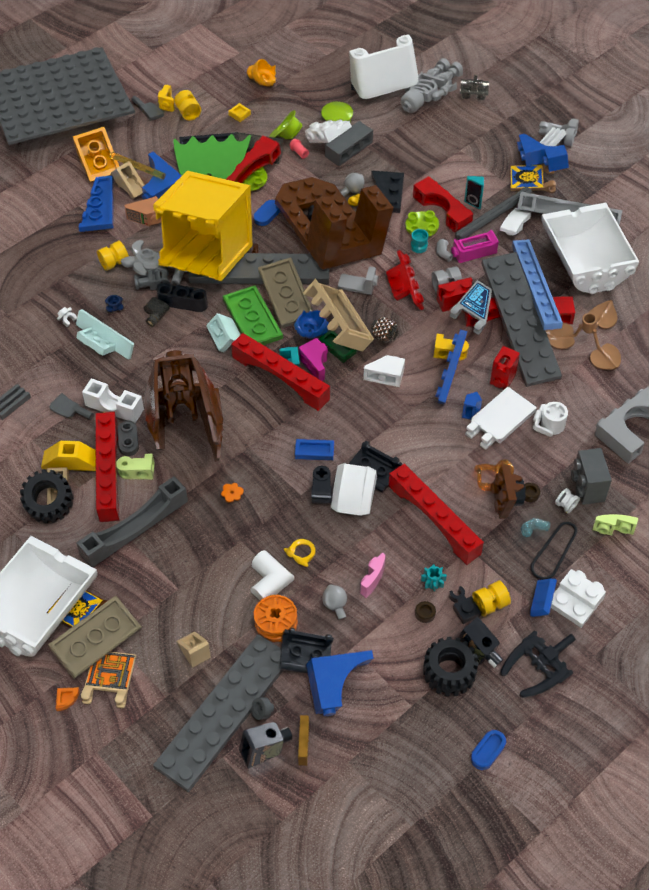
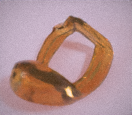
[474,459,514,491]

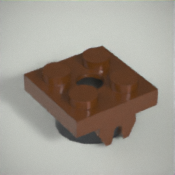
[491,465,525,519]

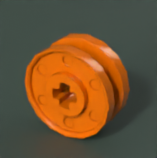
[254,595,298,642]

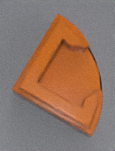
[56,687,80,711]

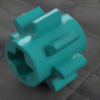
[421,564,447,591]

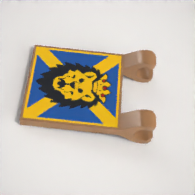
[510,165,556,193]

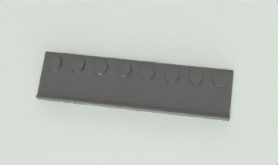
[189,253,329,285]

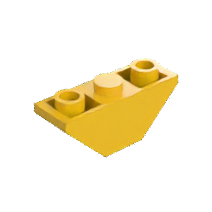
[41,441,96,471]

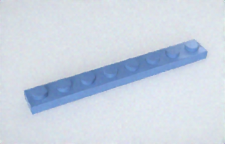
[512,240,563,330]

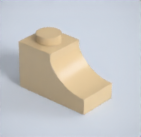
[110,161,145,199]

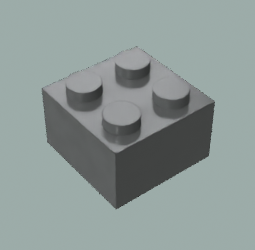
[571,448,612,505]

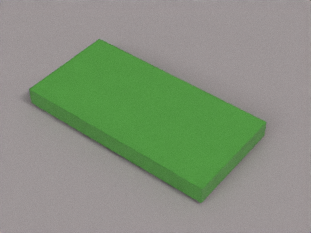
[223,285,283,345]

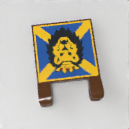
[47,583,107,628]

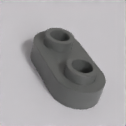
[118,421,139,456]

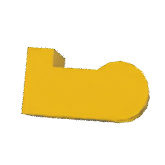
[433,333,469,361]

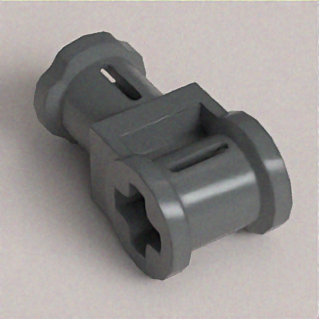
[134,267,170,290]

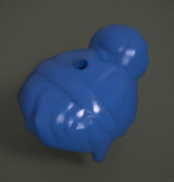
[294,310,329,339]

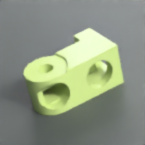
[117,454,155,479]

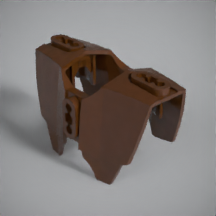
[145,350,224,462]

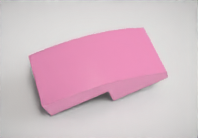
[360,553,385,598]

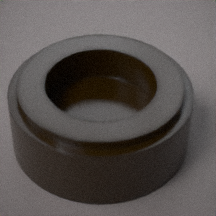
[524,483,541,503]
[415,601,436,623]

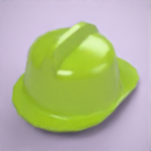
[268,110,302,139]

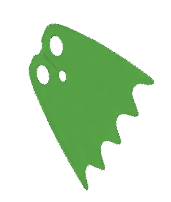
[173,134,251,179]

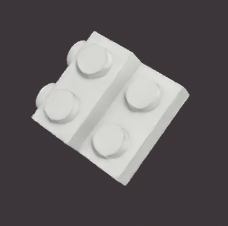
[305,120,352,143]
[551,569,606,628]

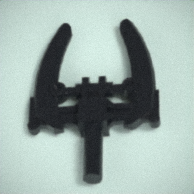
[500,631,576,698]

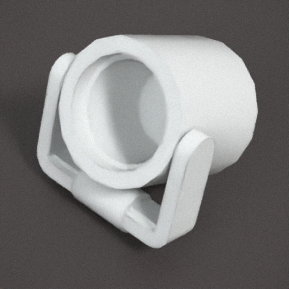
[533,402,568,437]

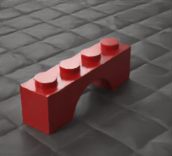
[413,176,473,233]

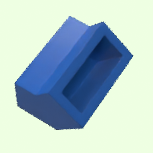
[462,392,482,420]

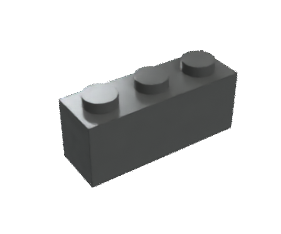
[325,121,373,166]

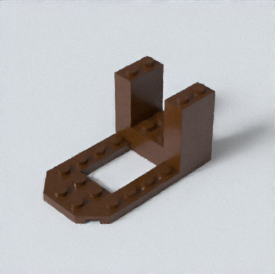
[275,177,394,270]

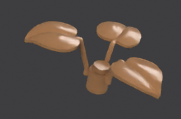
[546,300,621,370]

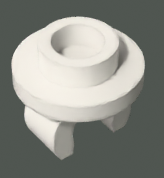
[57,307,77,327]

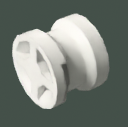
[555,488,580,513]

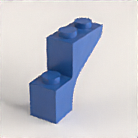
[517,134,569,172]

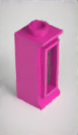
[451,230,499,263]

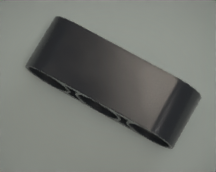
[156,283,208,312]

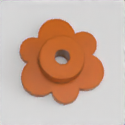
[221,483,244,503]

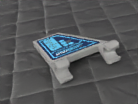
[450,280,492,335]

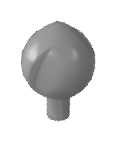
[340,173,364,197]
[322,584,347,620]

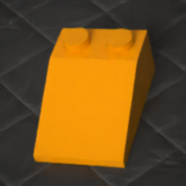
[73,127,120,182]

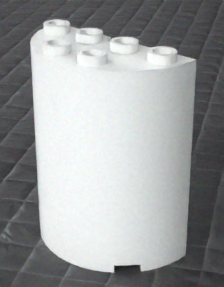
[542,203,639,294]
[0,536,97,657]

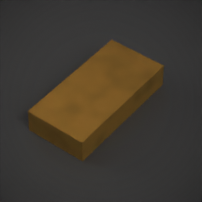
[298,715,309,766]

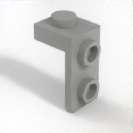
[338,267,378,295]

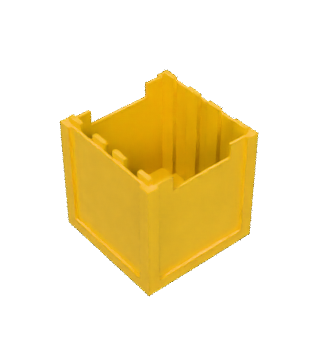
[153,171,253,281]

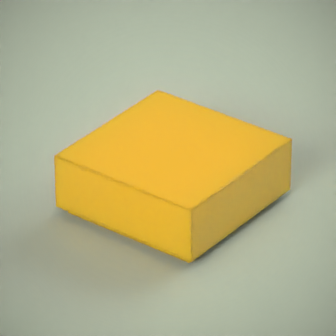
[228,103,251,122]

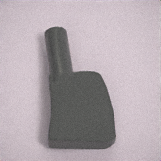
[131,96,164,121]
[49,393,94,420]

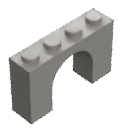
[595,386,649,464]

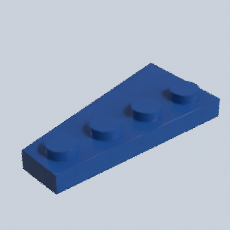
[78,175,114,232]
[436,329,467,405]

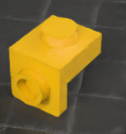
[158,84,175,112]

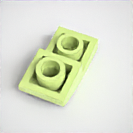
[593,514,638,536]

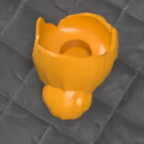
[247,59,276,86]

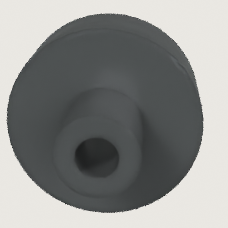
[251,697,274,720]

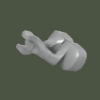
[539,118,579,147]

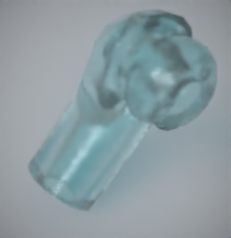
[521,518,550,537]

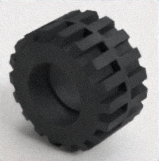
[20,469,74,523]
[423,637,478,696]

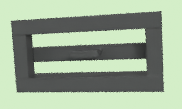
[0,384,31,420]

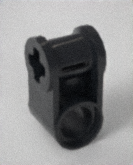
[312,465,331,504]

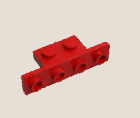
[386,250,424,310]

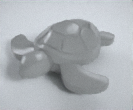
[121,240,172,275]

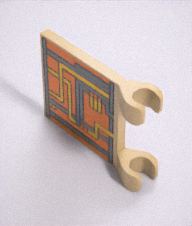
[81,652,136,708]

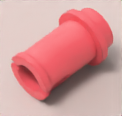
[290,139,309,159]

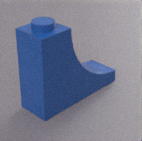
[142,151,182,200]
[306,650,374,716]

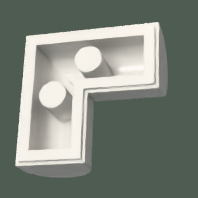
[251,550,294,600]

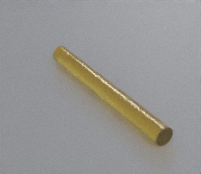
[109,152,166,179]

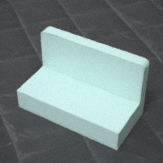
[206,313,241,352]

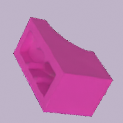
[299,338,328,381]

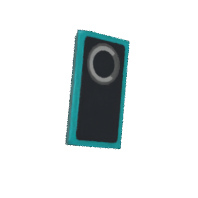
[464,176,484,209]

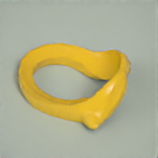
[284,539,315,567]

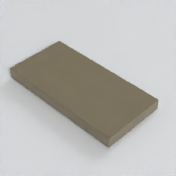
[258,257,313,328]
[48,595,142,679]

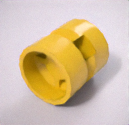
[174,90,201,121]
[97,240,129,271]
[472,580,511,616]

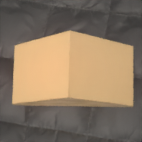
[177,632,211,668]

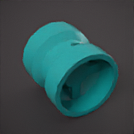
[411,229,429,253]

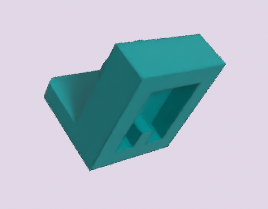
[279,347,300,367]

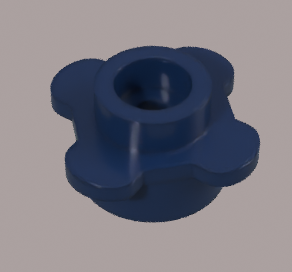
[105,295,124,312]

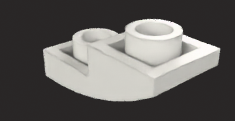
[500,208,531,235]

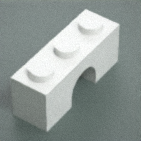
[82,378,144,423]

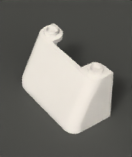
[349,34,418,99]

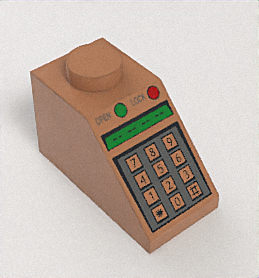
[124,196,161,226]

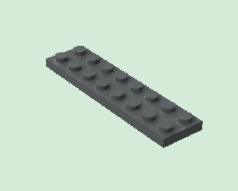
[481,252,562,387]
[153,634,283,793]

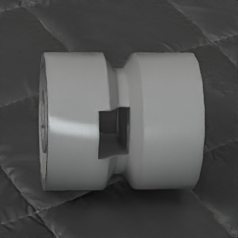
[431,266,462,293]

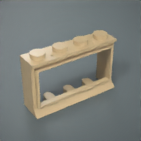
[303,278,374,351]

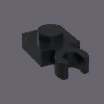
[449,586,482,624]

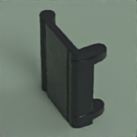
[349,441,402,493]
[280,627,334,674]

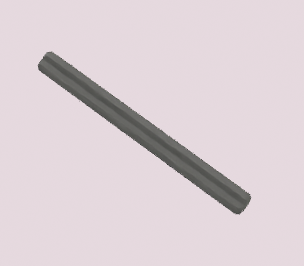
[455,186,532,240]

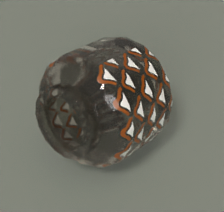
[371,317,399,343]

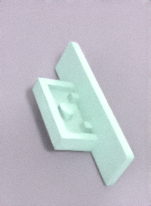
[76,309,134,360]

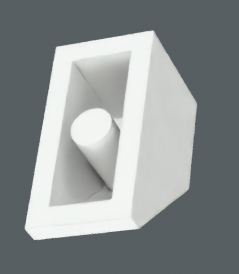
[364,355,405,387]

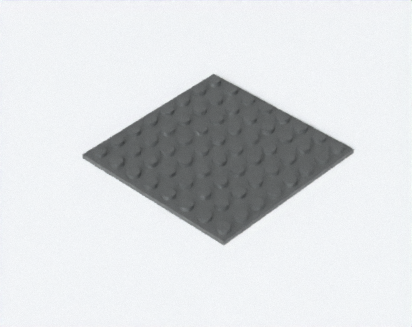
[0,47,135,145]

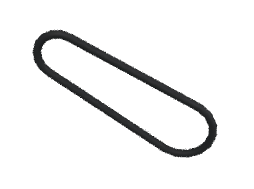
[531,522,578,580]

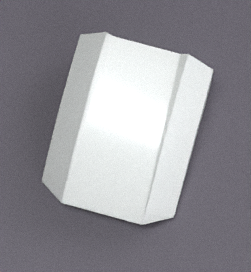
[331,463,377,515]

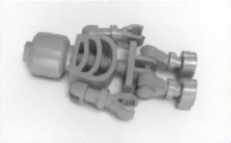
[401,58,463,113]

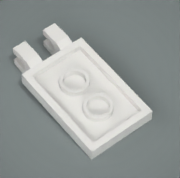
[465,387,537,450]

